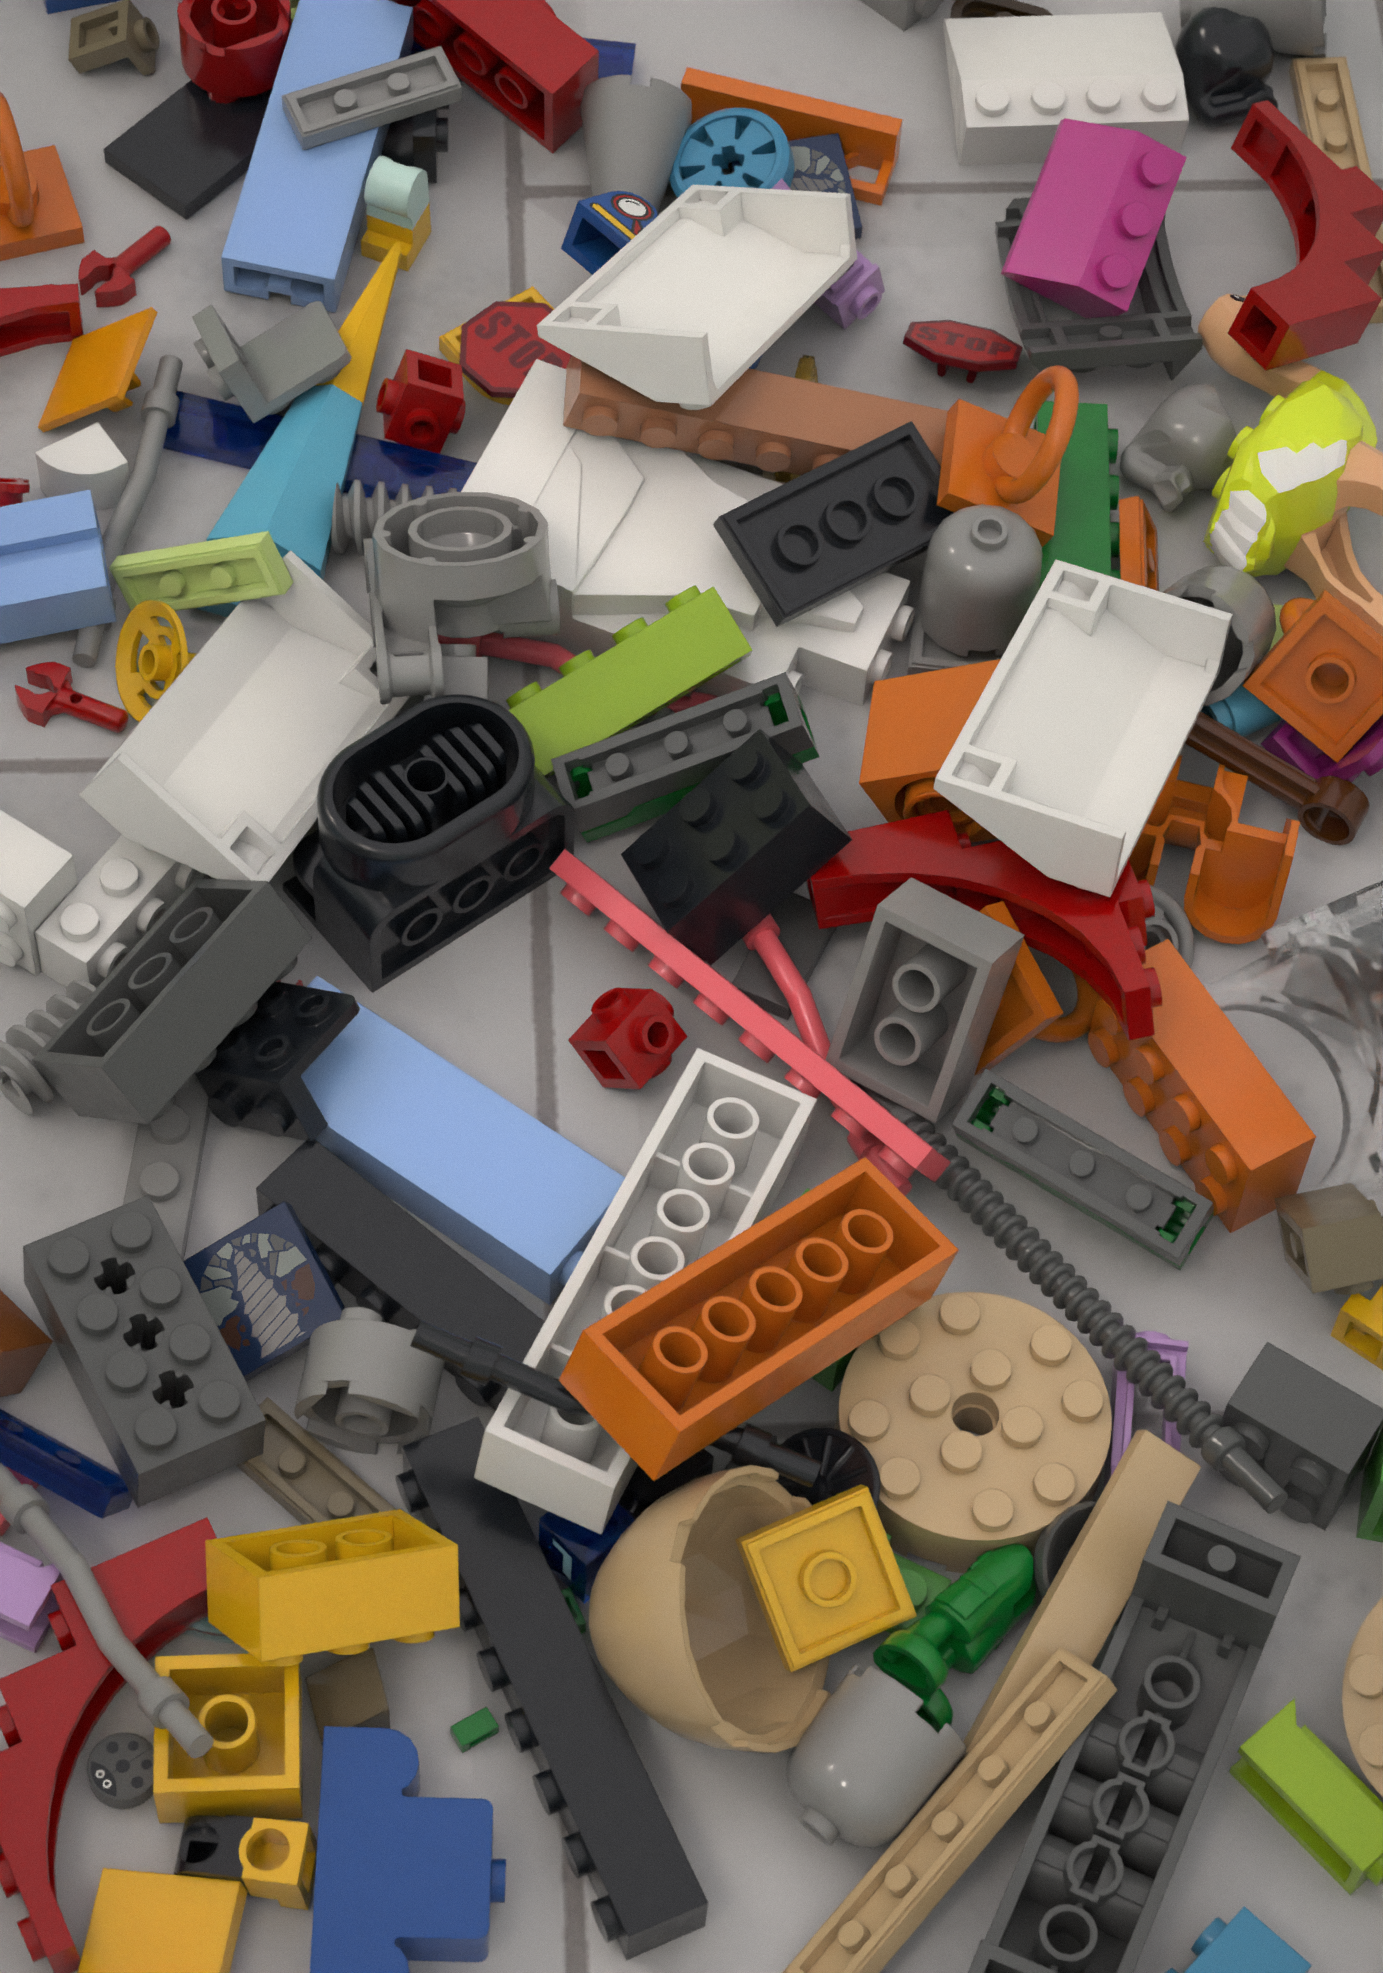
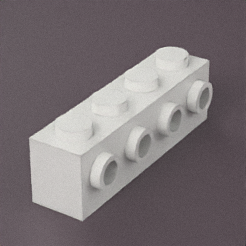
[35,835,206,988]

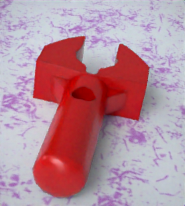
[78,226,171,308]
[15,662,129,733]

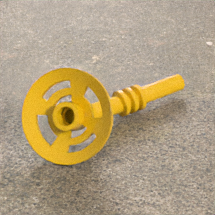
[115,600,196,722]

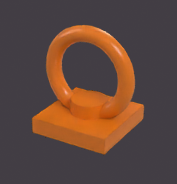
[0,92,85,261]
[937,365,1079,547]
[1242,590,1383,763]
[974,901,1098,1076]

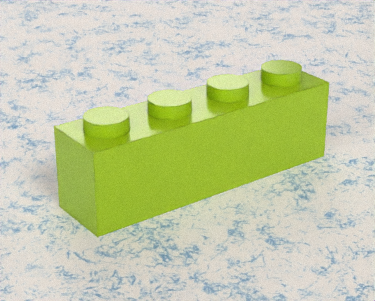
[505,585,752,779]

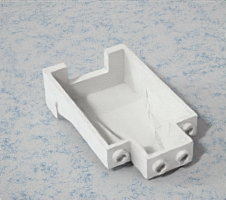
[461,359,915,706]

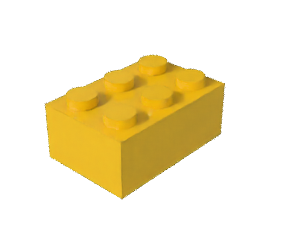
[205,1509,460,1667]

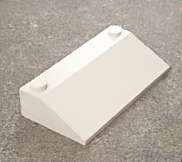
[537,184,857,410]
[79,550,410,882]
[933,560,1233,897]

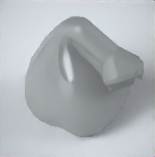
[1120,383,1237,513]

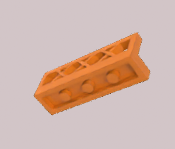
[681,67,903,206]

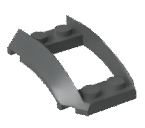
[995,197,1203,382]

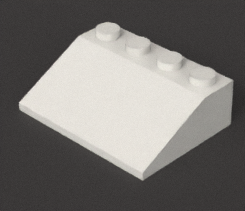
[943,12,1189,165]

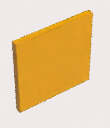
[38,307,158,432]

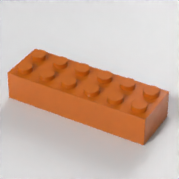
[558,1157,959,1481]

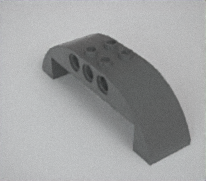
[968,1501,1301,1973]

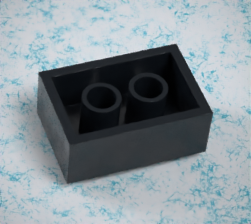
[621,729,852,965]

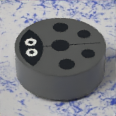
[87,1732,154,1809]

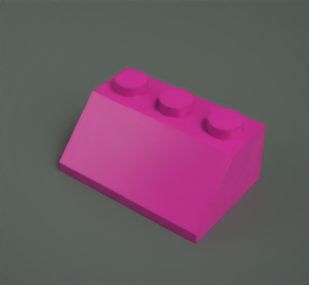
[1001,118,1187,318]

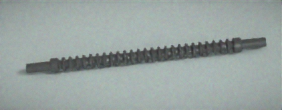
[848,1078,1288,1514]

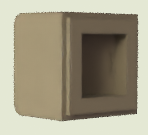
[305,1648,390,1746]

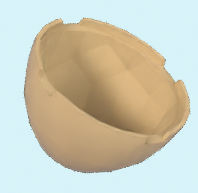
[589,1465,842,1753]

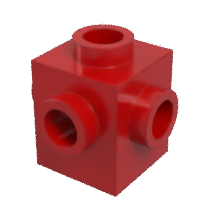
[376,349,466,454]
[568,987,688,1089]

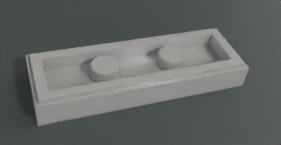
[282,46,462,150]

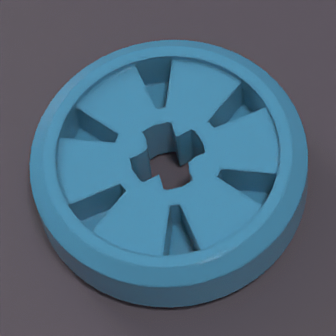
[669,108,795,198]

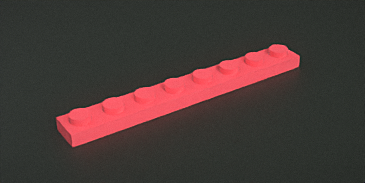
[549,849,951,1183]

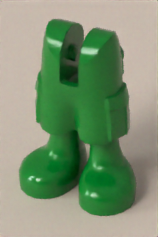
[873,1543,1037,1733]

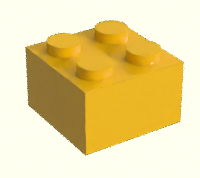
[153,1653,303,1823]

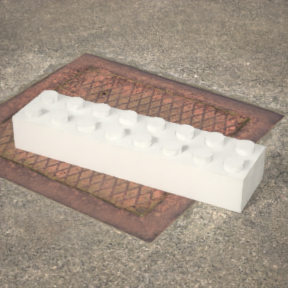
[474,1048,817,1535]

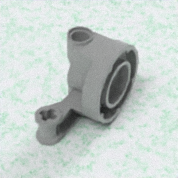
[363,492,560,704]

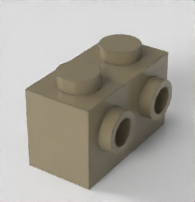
[1275,1183,1383,1295]

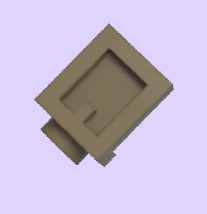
[68,0,160,76]

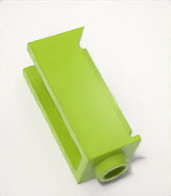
[1229,1698,1383,1895]

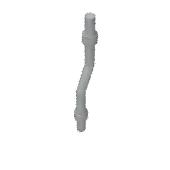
[72,355,183,668]
[0,1460,213,1758]

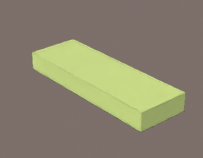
[109,531,293,611]

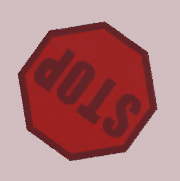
[459,301,572,398]
[903,320,1023,383]

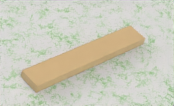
[1289,57,1383,324]
[936,1429,1201,1830]
[782,1646,1117,1973]

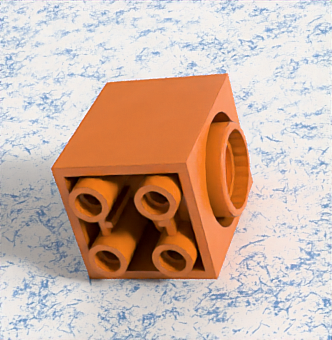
[859,659,1001,843]

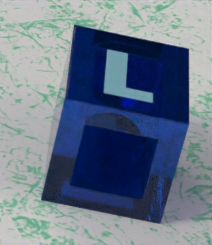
[539,1504,635,1604]

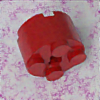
[177,0,291,104]

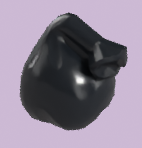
[1175,7,1278,127]

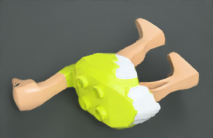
[1198,294,1383,636]

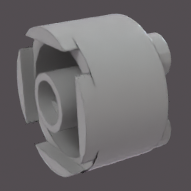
[294,1307,444,1455]

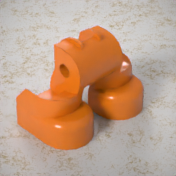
[1129,755,1300,944]

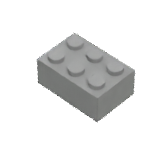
[825,877,1024,1123]

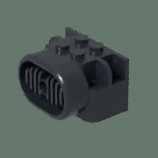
[282,694,575,993]

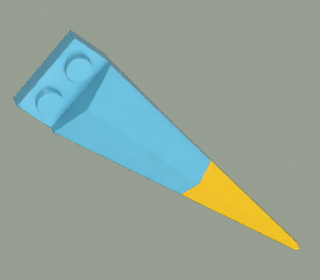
[196,241,401,617]

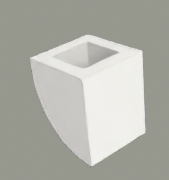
[35,422,130,511]

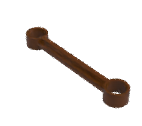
[1185,711,1370,845]

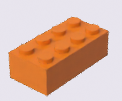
[1088,939,1316,1233]

